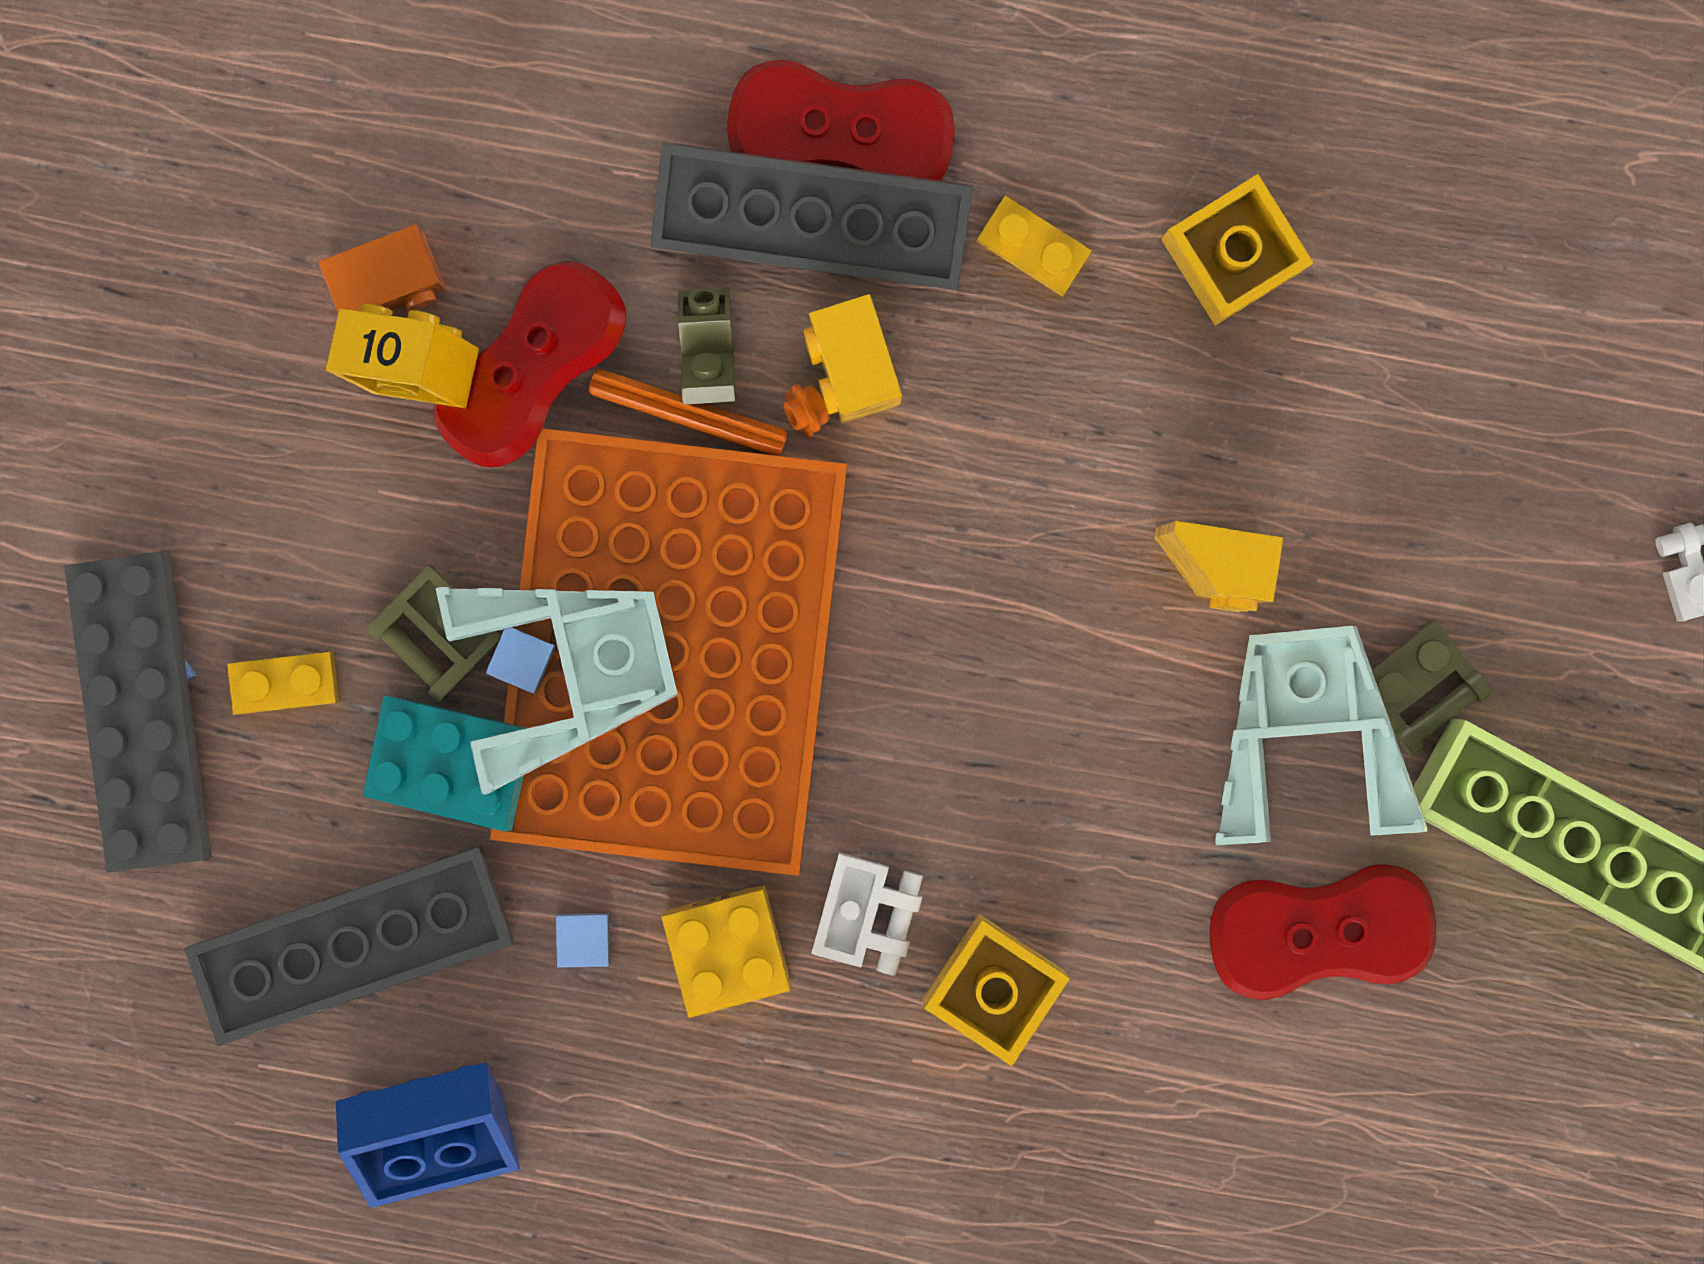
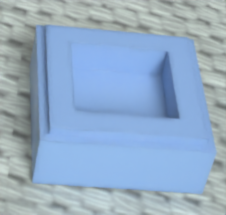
[486,627,556,694]
[556,913,610,968]

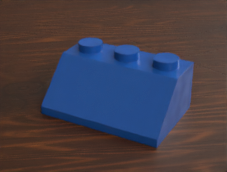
[336,1062,520,1208]

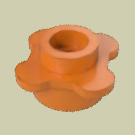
[784,384,829,438]

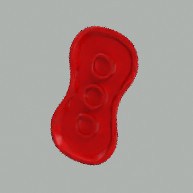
[727,60,954,180]
[433,261,626,468]
[1210,864,1436,1000]

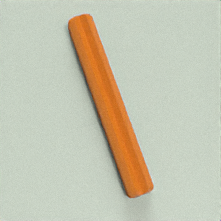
[588,368,787,456]

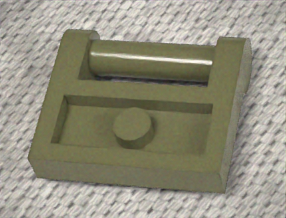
[365,565,502,703]
[1371,620,1493,756]

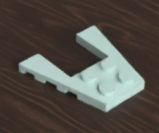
[435,587,677,795]
[1215,626,1427,845]

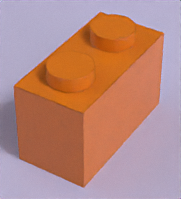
[318,224,446,313]

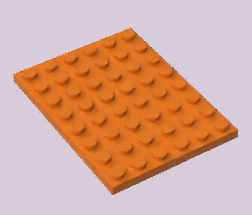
[490,428,847,876]

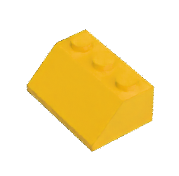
[1154,521,1283,612]

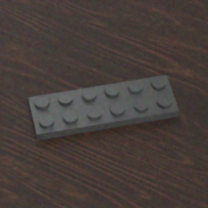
[650,142,973,291]
[64,551,212,873]
[184,846,515,1046]

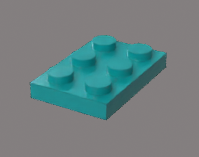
[363,695,528,831]

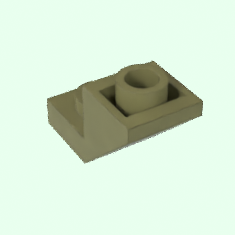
[678,288,735,404]

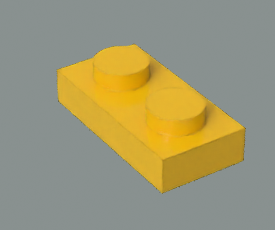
[976,195,1092,297]
[227,652,340,715]

